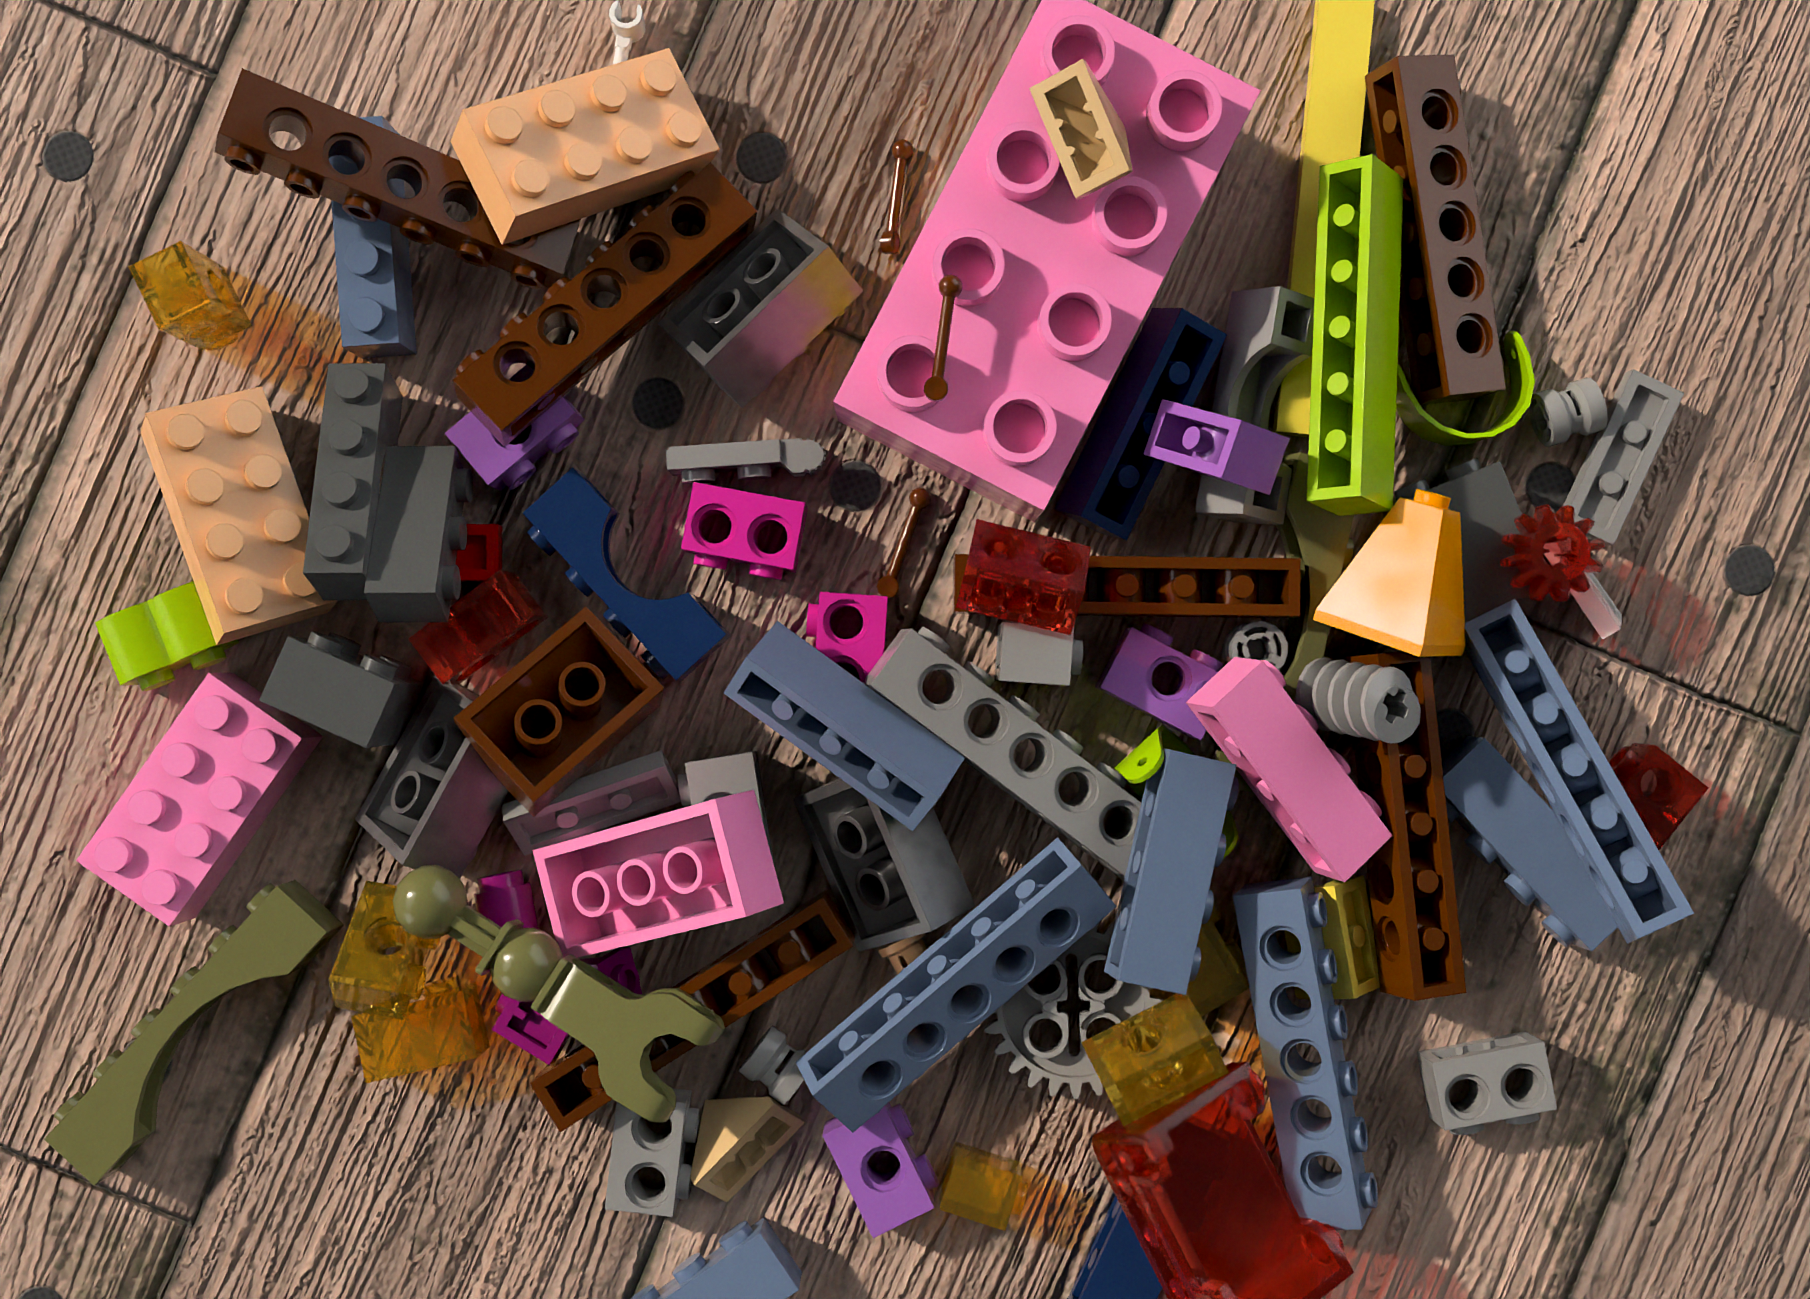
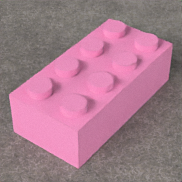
[76,673,323,927]
[532,790,784,958]

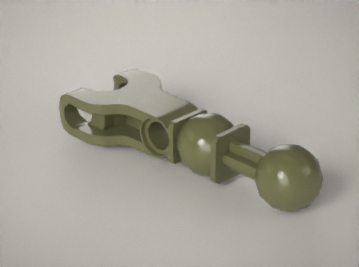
[392,865,725,1122]

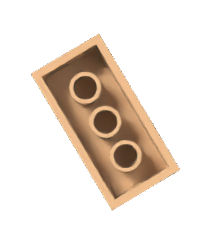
[450,48,720,245]
[141,386,338,645]

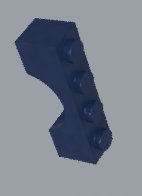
[523,467,731,681]

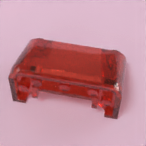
[1092,1062,1354,1299]

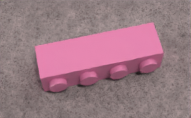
[1186,657,1393,882]

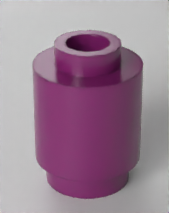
[474,869,539,930]

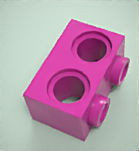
[681,482,808,580]
[806,592,888,682]

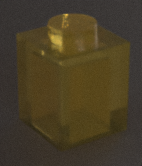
[939,1141,1028,1231]

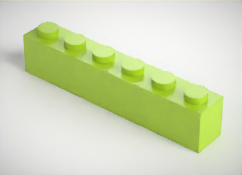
[1307,154,1404,516]

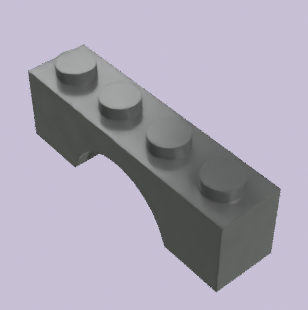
[303,363,403,601]

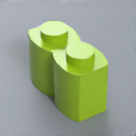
[95,581,239,691]

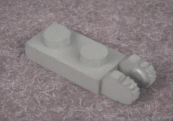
[666,438,826,484]

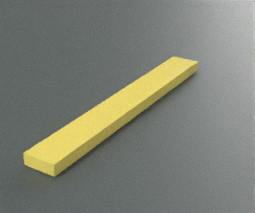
[1273,0,1375,437]

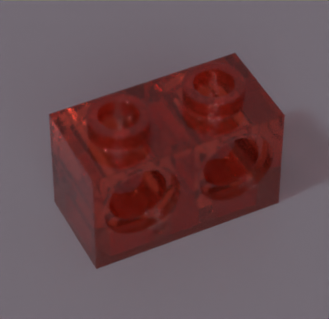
[955,519,1091,635]
[408,569,548,685]
[1609,743,1709,850]

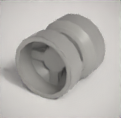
[1529,377,1608,447]
[1222,621,1288,670]
[738,1025,807,1106]

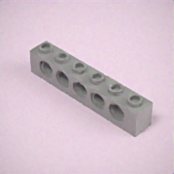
[862,626,1143,881]

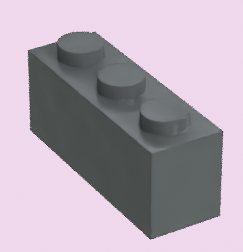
[364,446,473,623]

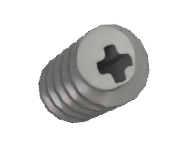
[1294,657,1421,744]

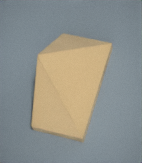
[1029,59,1133,200]
[690,1096,805,1202]

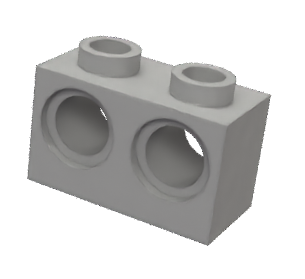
[994,622,1083,686]
[1417,1031,1557,1135]
[605,1088,700,1217]

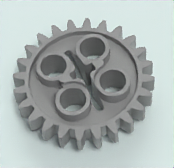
[985,922,1166,1099]

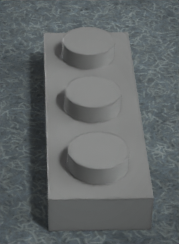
[1555,369,1684,547]
[502,750,681,856]

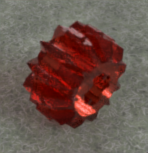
[1500,504,1605,602]

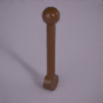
[880,139,913,254]
[924,275,962,402]
[877,487,931,598]

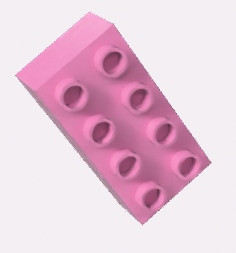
[833,0,1261,522]

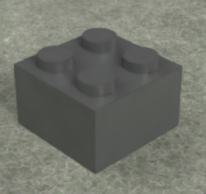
[259,631,425,748]

